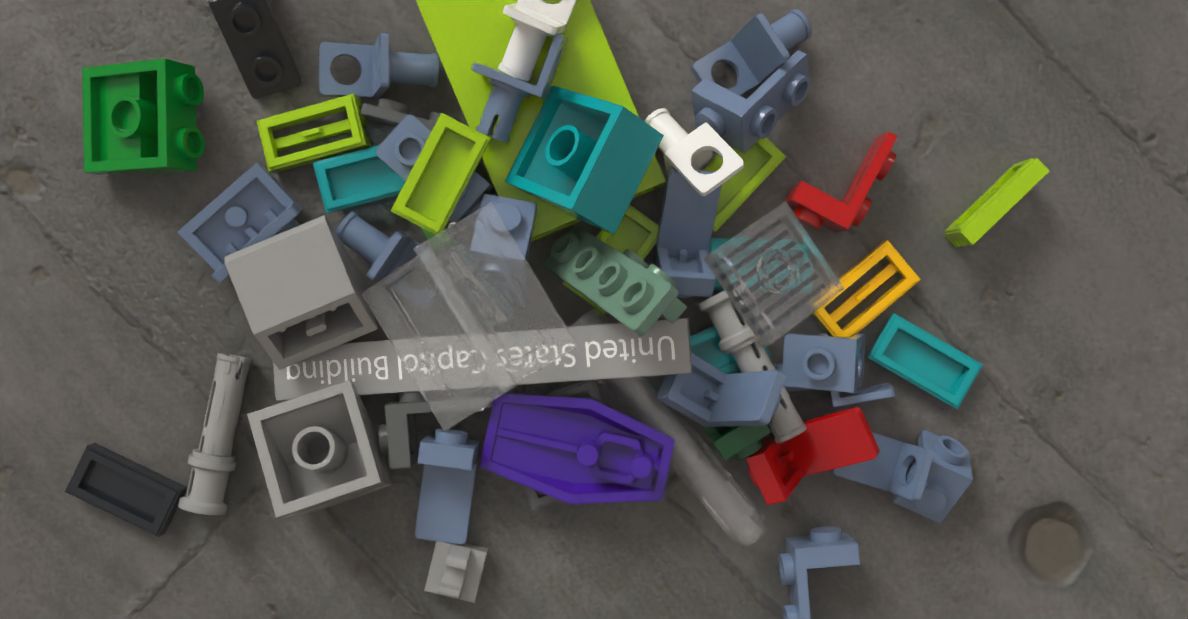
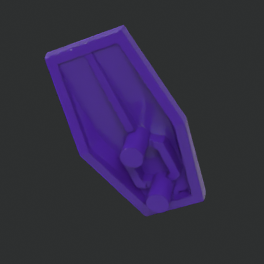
[479,392,675,504]

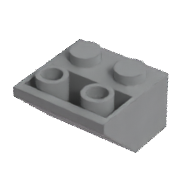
[224,215,378,370]

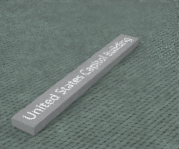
[273,318,693,400]

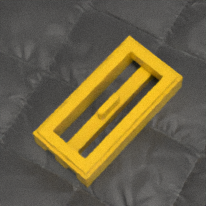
[805,240,921,338]

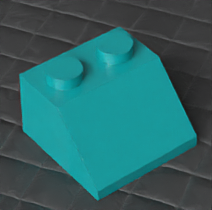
[505,85,664,234]

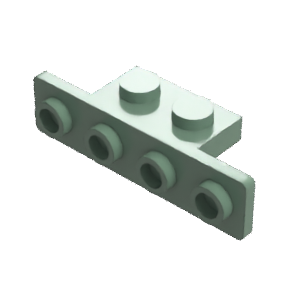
[544,226,687,337]

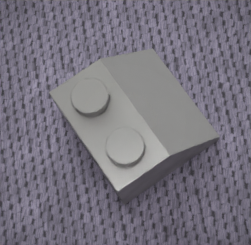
[247,380,393,519]

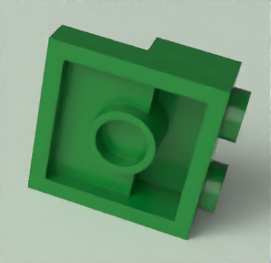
[82,58,205,175]

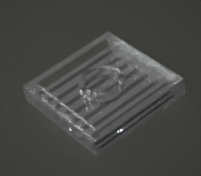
[703,201,845,347]

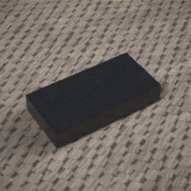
[65,443,188,537]

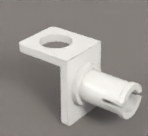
[498,0,577,81]
[645,108,744,196]

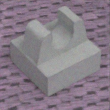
[424,540,489,603]

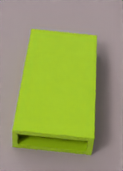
[416,0,666,242]

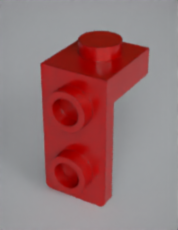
[783,131,897,233]
[745,407,880,505]

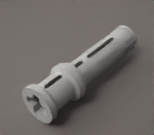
[697,284,807,443]
[178,353,252,515]

